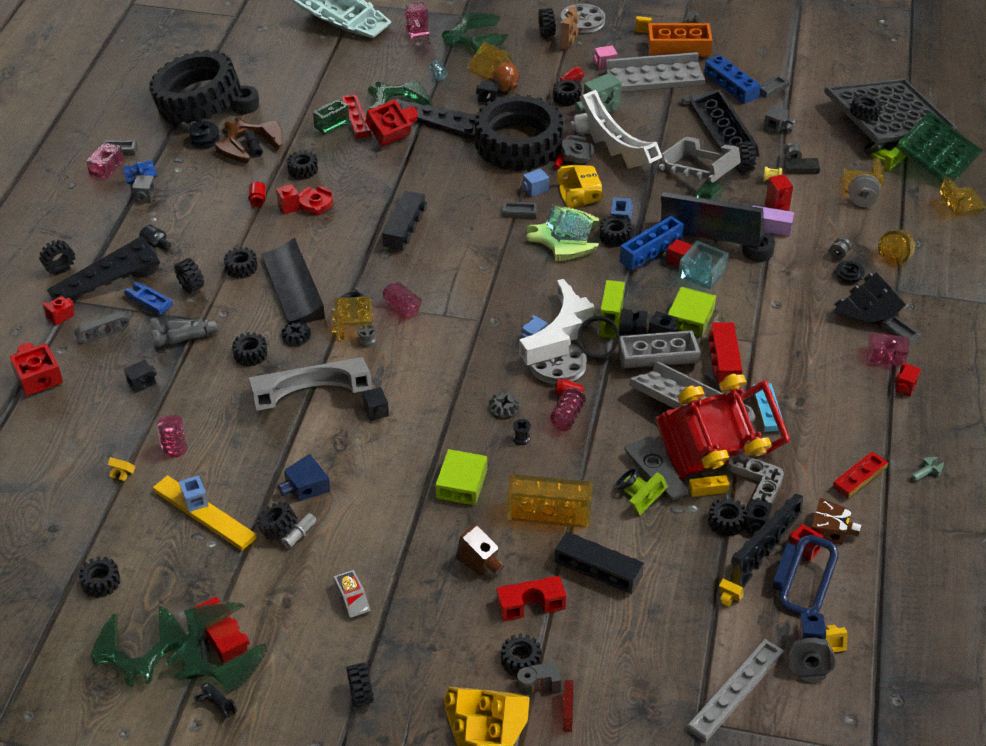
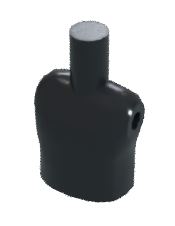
[139,224,171,249]

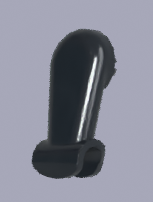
[195,683,237,718]

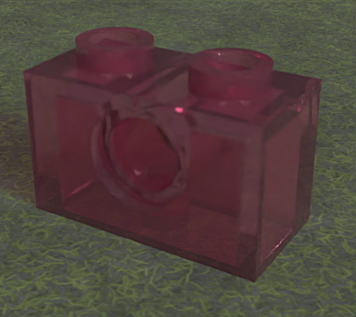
[404,1,429,38]
[87,142,124,179]
[867,333,909,366]

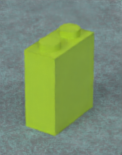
[599,280,625,339]
[668,287,716,337]
[436,449,487,506]

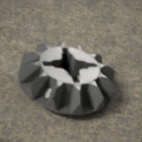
[489,392,520,417]

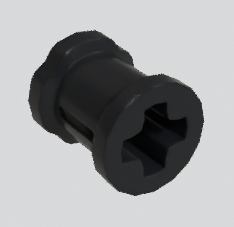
[513,419,531,445]

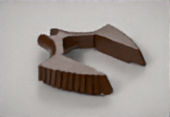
[215,117,283,163]

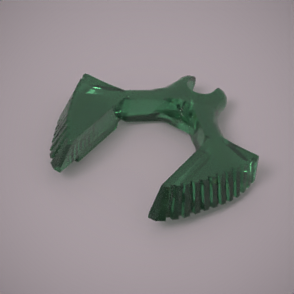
[442,12,508,55]
[367,79,433,110]
[167,602,267,693]
[91,606,187,687]

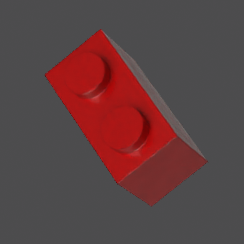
[765,174,793,211]

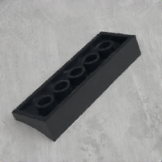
[691,89,760,157]
[660,192,765,247]
[261,237,325,325]

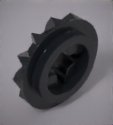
[835,261,865,283]
[281,322,311,345]

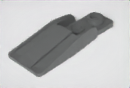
[624,436,688,500]

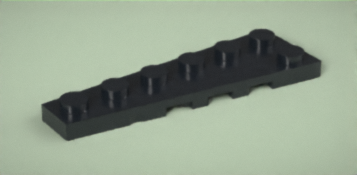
[391,99,476,140]
[47,236,160,300]
[730,493,803,588]

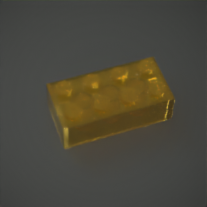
[507,474,593,528]

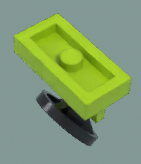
[863,140,910,171]
[615,467,668,515]

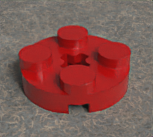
[299,186,333,216]

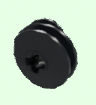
[189,121,220,148]

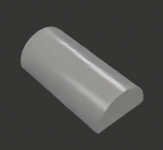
[618,331,701,369]

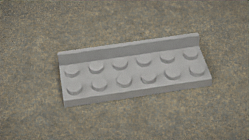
[606,52,705,92]
[629,362,752,416]

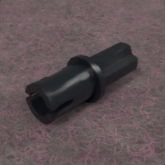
[244,129,263,157]

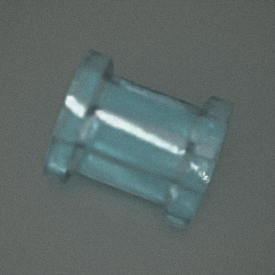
[430,60,448,80]

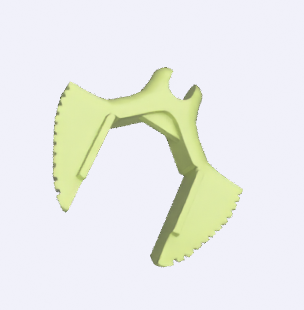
[526,207,599,262]

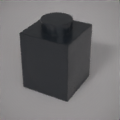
[362,387,389,421]

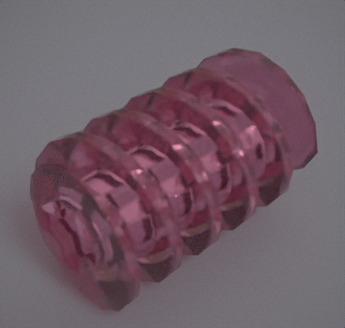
[383,282,422,319]
[550,388,586,431]
[157,415,187,458]

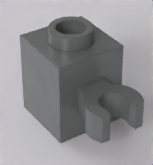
[764,105,796,133]

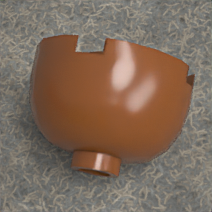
[489,61,519,93]

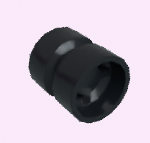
[620,309,648,334]

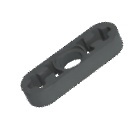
[75,312,129,344]

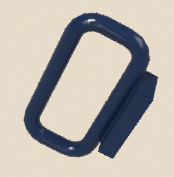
[772,535,839,615]

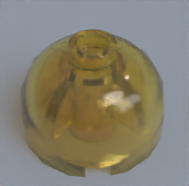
[878,229,915,265]

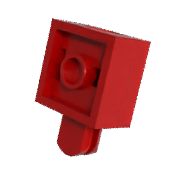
[365,99,418,147]
[9,343,63,396]

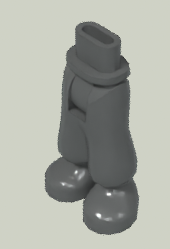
[151,318,218,348]

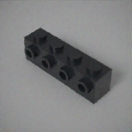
[382,191,427,251]
[555,531,644,594]

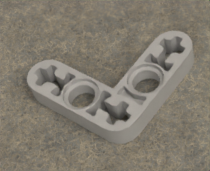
[726,454,784,504]

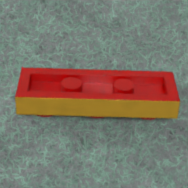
[833,451,888,498]

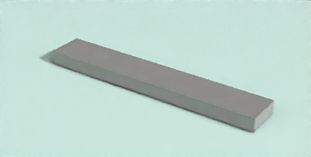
[687,639,784,743]

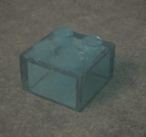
[546,204,594,241]
[678,241,729,289]

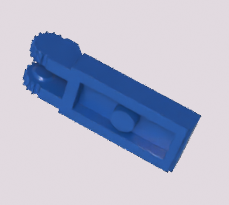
[124,282,173,315]

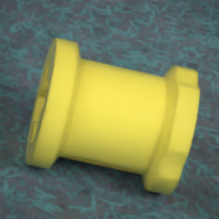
[763,167,782,181]

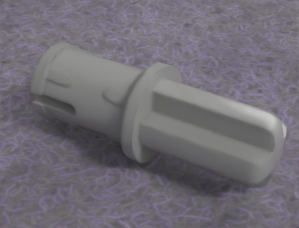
[281,513,316,549]

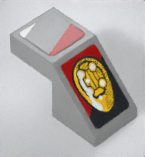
[333,570,371,618]

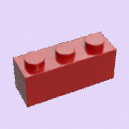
[193,596,250,666]

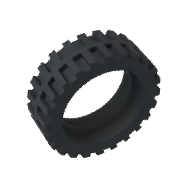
[149,50,241,124]
[475,94,564,170]

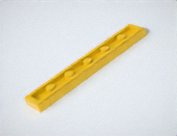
[153,475,257,551]

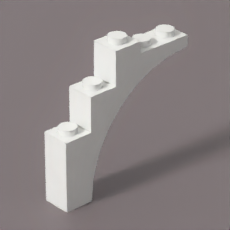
[580,90,662,169]
[519,279,595,365]

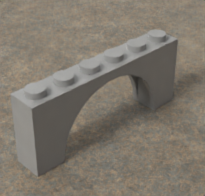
[249,357,372,411]

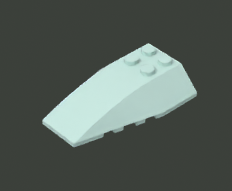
[292,0,391,38]

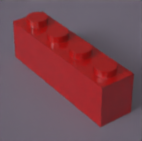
[707,322,743,385]

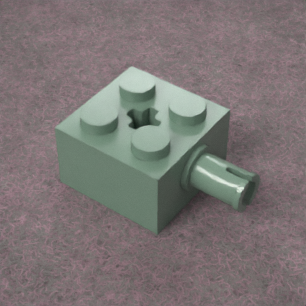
[574,73,622,113]

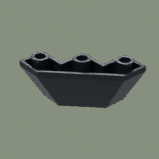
[834,272,907,323]

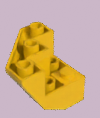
[444,687,530,746]

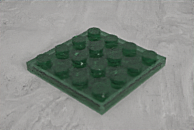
[896,111,983,187]

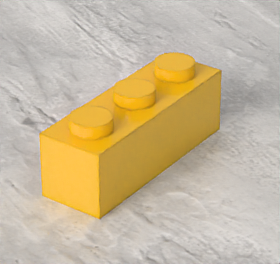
[688,475,730,497]

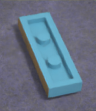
[752,383,783,432]

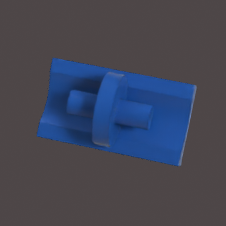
[123,160,157,184]

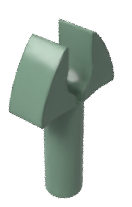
[911,457,944,482]

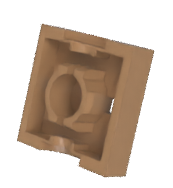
[561,7,579,50]

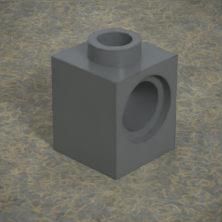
[132,175,156,202]

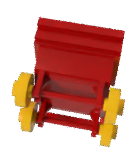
[655,374,790,479]

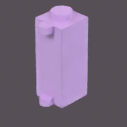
[753,205,794,236]

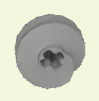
[848,174,880,207]

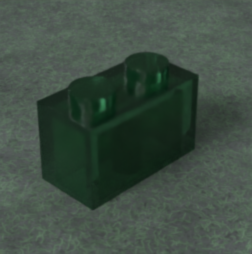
[313,99,350,134]

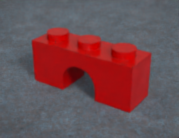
[496,576,567,621]

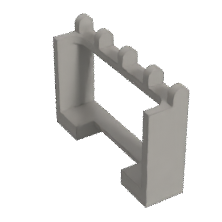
[659,137,741,183]

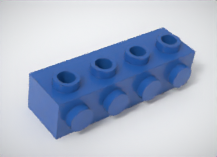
[704,55,761,104]
[619,216,684,271]

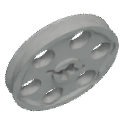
[560,4,605,34]
[530,343,587,384]

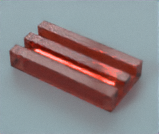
[563,680,573,732]

